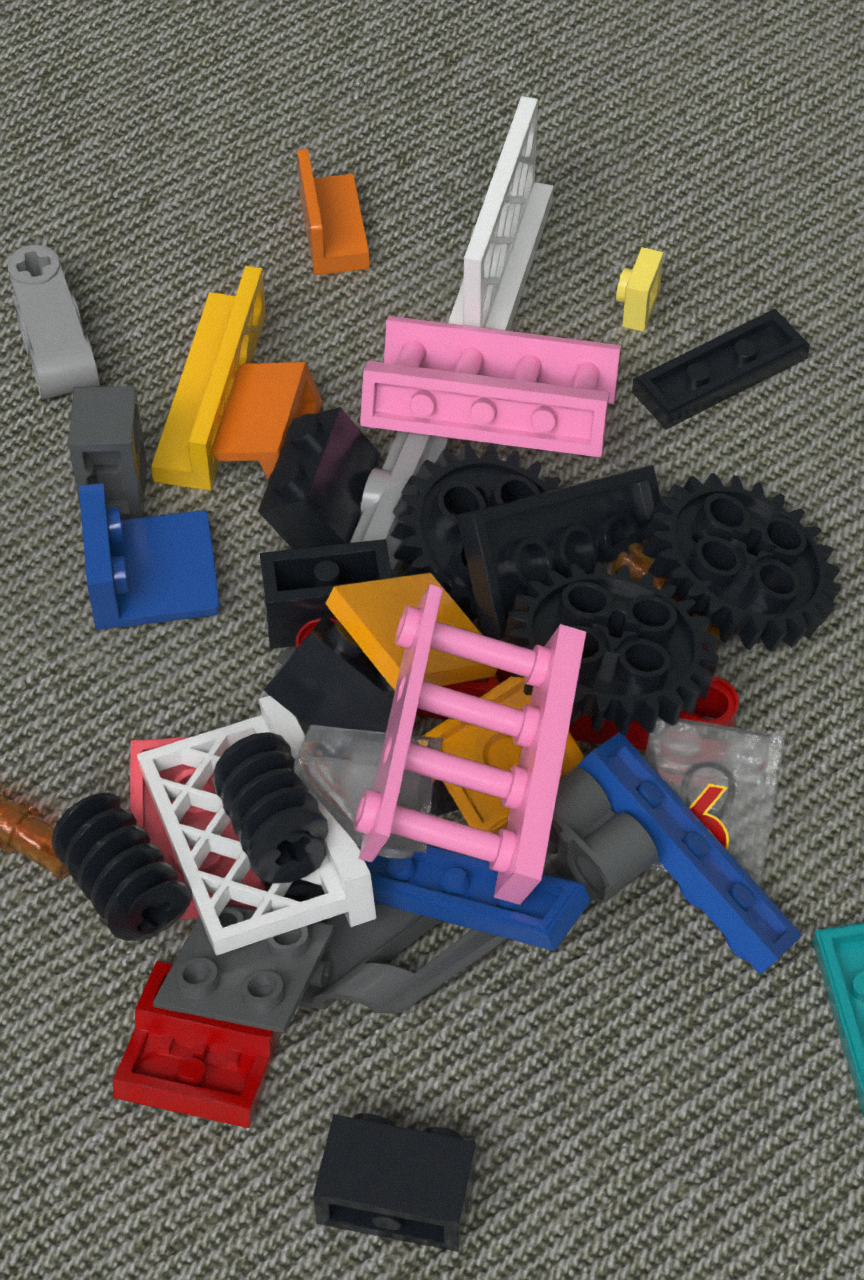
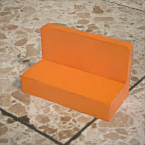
[297,149,370,275]
[212,362,323,480]

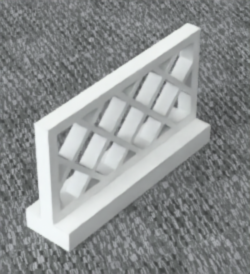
[448,96,554,331]
[137,696,377,956]

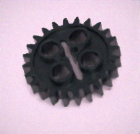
[390,444,561,623]
[642,473,841,651]
[504,562,719,735]

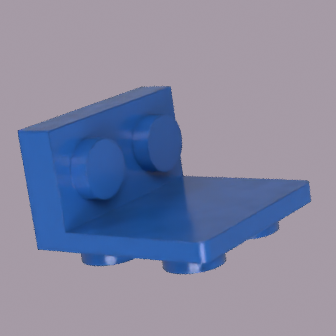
[78,483,220,630]

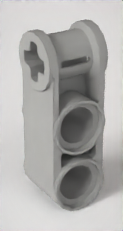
[8,244,100,400]

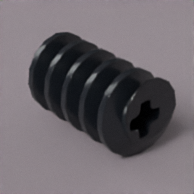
[212,732,329,884]
[52,793,192,941]

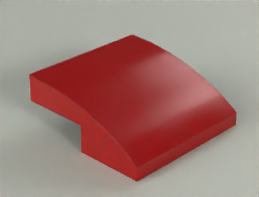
[113,961,280,1128]

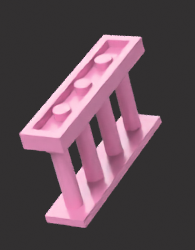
[360,316,621,457]
[354,584,586,905]

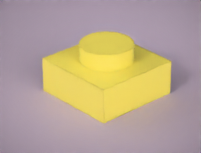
[616,247,664,332]

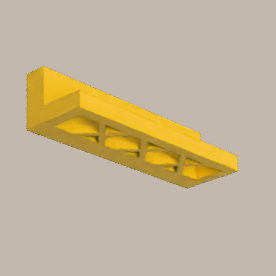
[151,266,266,491]

